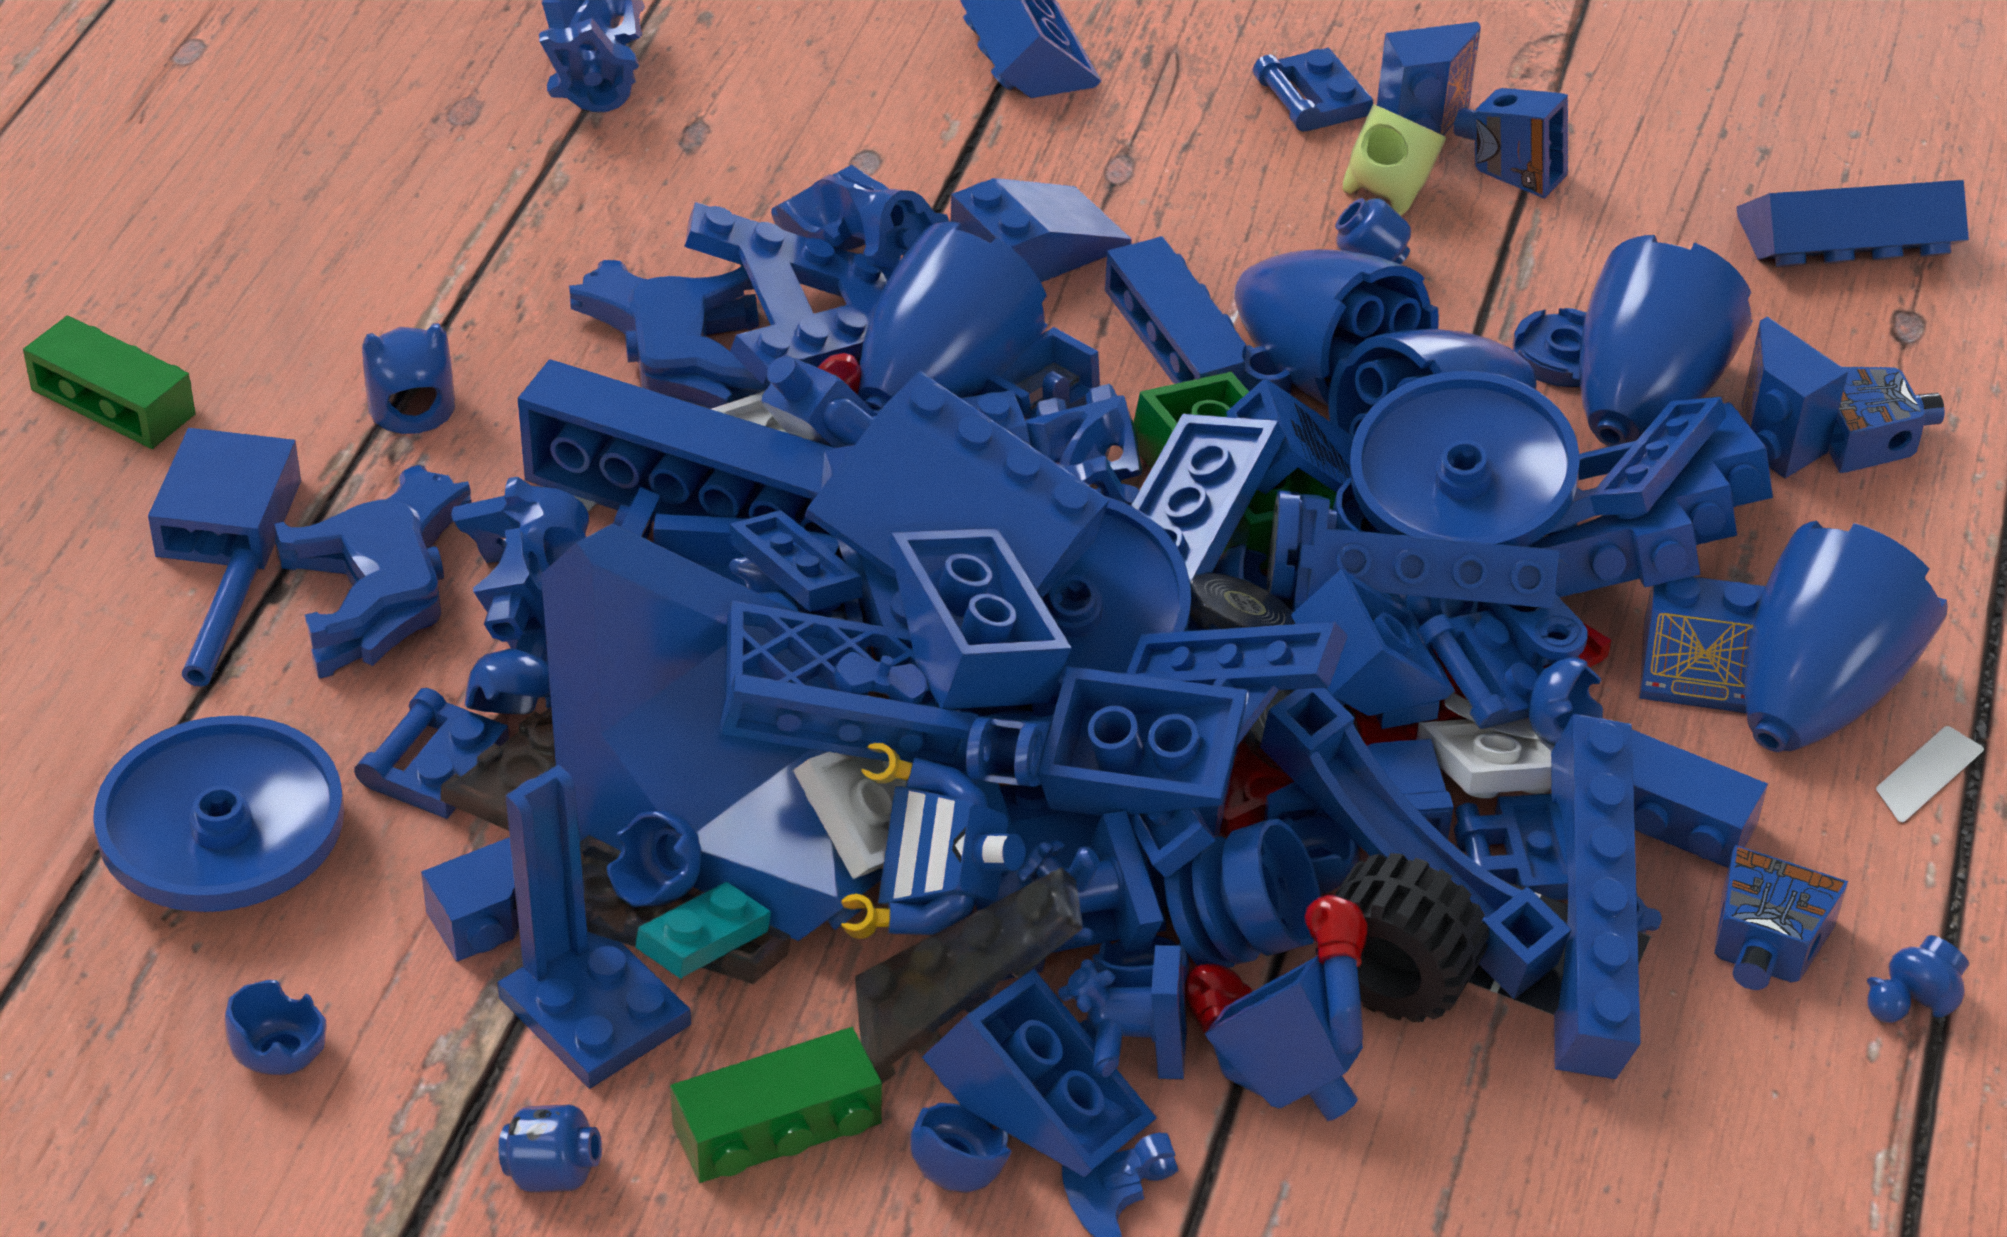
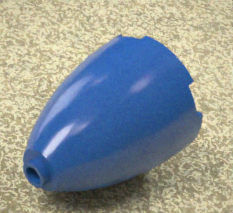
[858,222,1048,411]
[1579,235,1753,446]
[1234,249,1439,406]
[1328,329,1537,438]
[1744,520,1948,752]

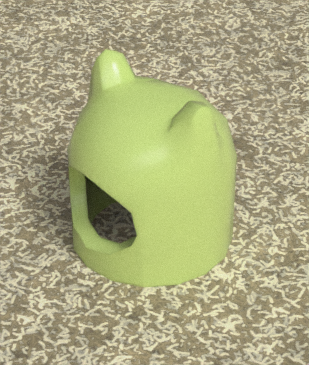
[1343,104,1447,216]

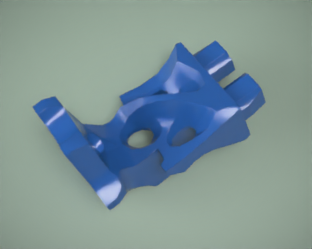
[539,0,645,112]
[771,165,950,282]
[1025,384,1142,506]
[451,477,589,664]

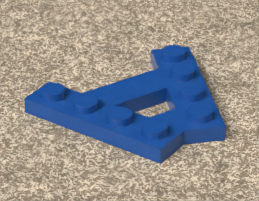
[684,202,887,385]
[1546,397,1726,536]
[1126,622,1348,879]

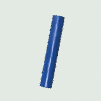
[182,548,260,687]

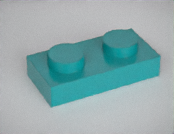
[635,881,771,979]

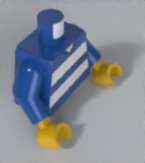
[841,743,1026,939]

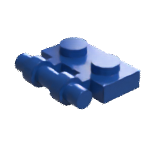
[1454,794,1568,900]

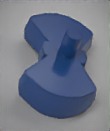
[834,652,927,704]

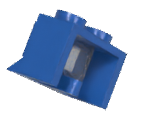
[979,327,1100,420]

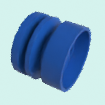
[1165,819,1321,968]

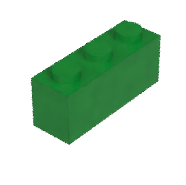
[23,315,196,449]
[670,1026,882,1183]

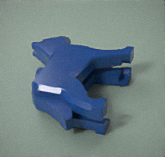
[569,260,770,409]
[274,465,472,679]

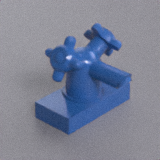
[1017,810,1164,953]
[1058,945,1188,1079]

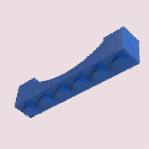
[1260,688,1572,999]
[1551,714,1641,1079]

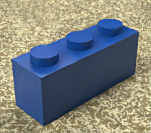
[1601,717,1768,868]

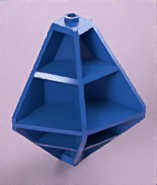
[541,523,883,941]

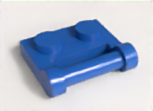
[1252,47,1373,132]
[1417,609,1539,729]
[354,688,510,819]

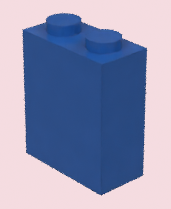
[148,428,301,570]

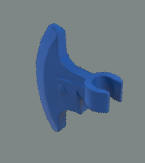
[1062,1133,1178,1237]

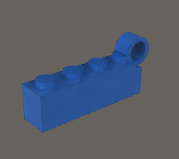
[1105,236,1292,394]

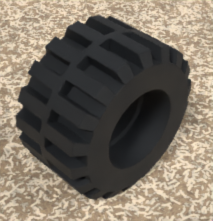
[1314,853,1489,1022]

